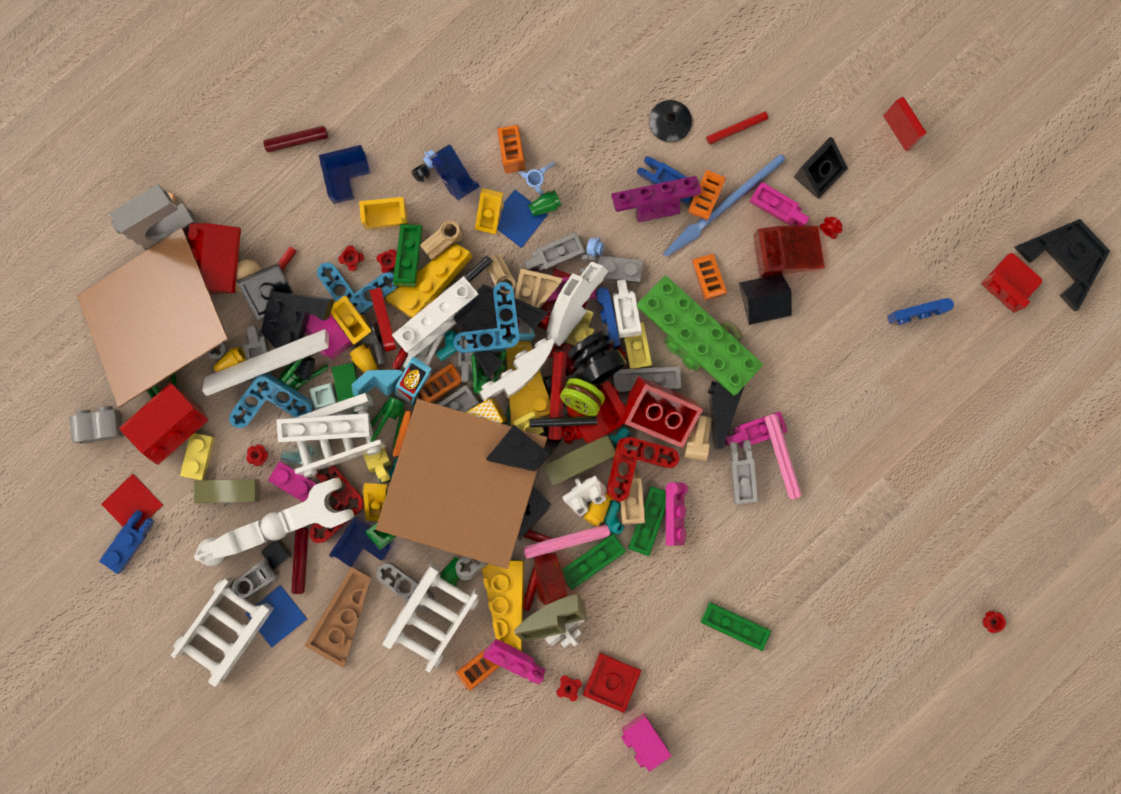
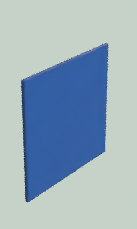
[497,190,548,248]
[245,585,307,648]

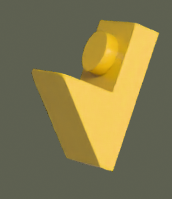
[475,188,504,235]
[331,295,372,345]
[363,483,388,522]

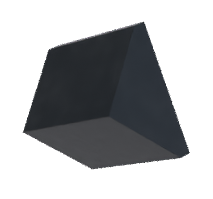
[794,137,848,199]
[739,273,792,325]

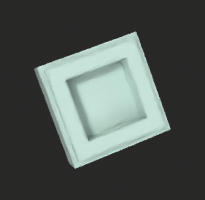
[309,383,338,410]

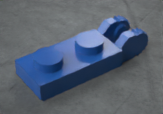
[637,156,692,204]
[596,287,621,350]
[887,298,954,325]
[99,510,154,574]

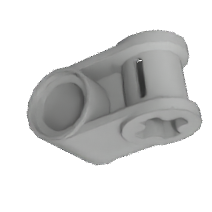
[233,559,279,598]

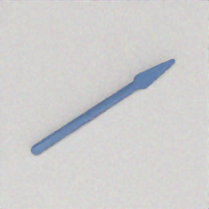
[663,155,785,256]

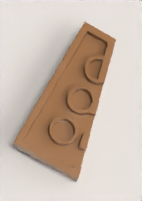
[304,566,372,668]

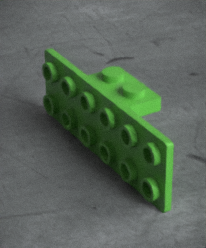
[636,276,763,396]

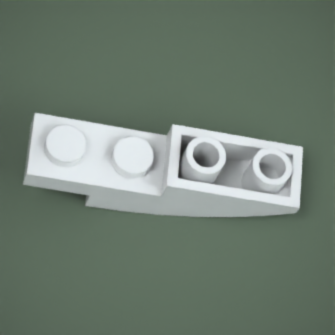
[546,261,608,347]
[480,338,555,402]

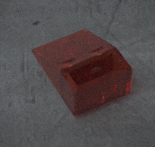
[753,226,825,278]

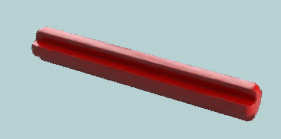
[548,351,567,440]

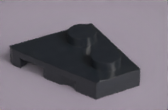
[486,425,549,472]

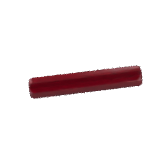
[263,126,328,152]
[291,527,309,594]

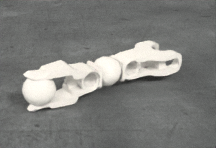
[194,478,355,566]

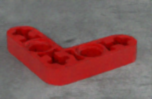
[607,437,679,501]
[309,465,364,543]

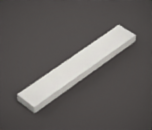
[202,329,329,396]

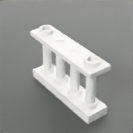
[392,276,479,358]
[294,393,387,478]
[382,562,479,672]
[171,577,274,687]

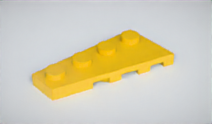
[384,243,473,319]
[506,341,550,427]
[482,560,524,652]

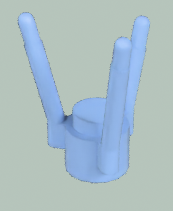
[518,161,555,196]

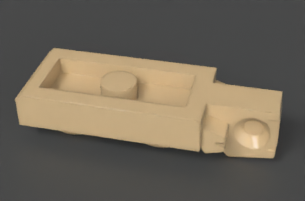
[619,463,645,525]

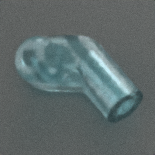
[280,444,313,465]

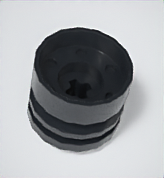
[567,330,627,386]

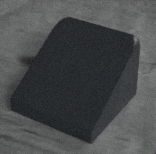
[261,539,292,570]

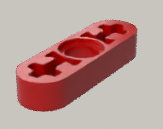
[370,287,397,352]

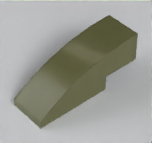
[544,435,616,486]
[194,479,260,503]
[514,594,587,642]

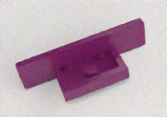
[611,176,701,223]

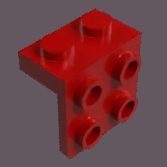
[981,253,1042,313]
[566,380,626,444]

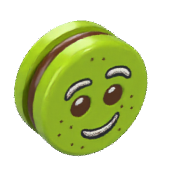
[560,378,605,416]

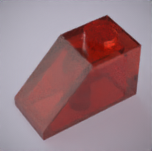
[533,552,567,605]

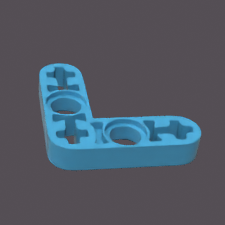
[317,263,399,315]
[453,282,519,353]
[229,373,313,428]

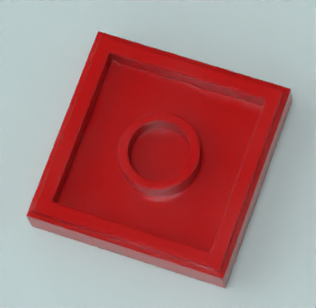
[883,96,927,151]
[582,652,642,713]

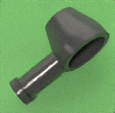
[361,323,388,365]

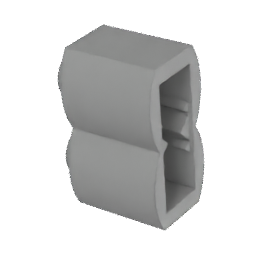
[69,406,123,444]

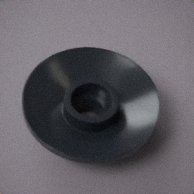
[649,100,692,142]

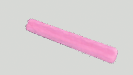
[765,414,802,499]
[523,525,610,559]

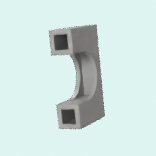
[109,184,198,250]

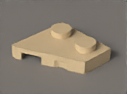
[514,269,562,309]

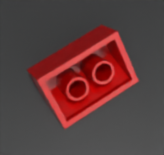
[188,223,241,294]
[624,376,703,448]
[119,382,209,465]

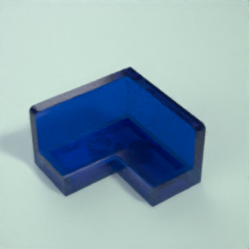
[428,144,480,200]
[318,145,371,204]
[329,517,395,567]

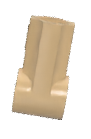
[420,220,463,261]
[486,254,516,295]
[683,416,712,461]

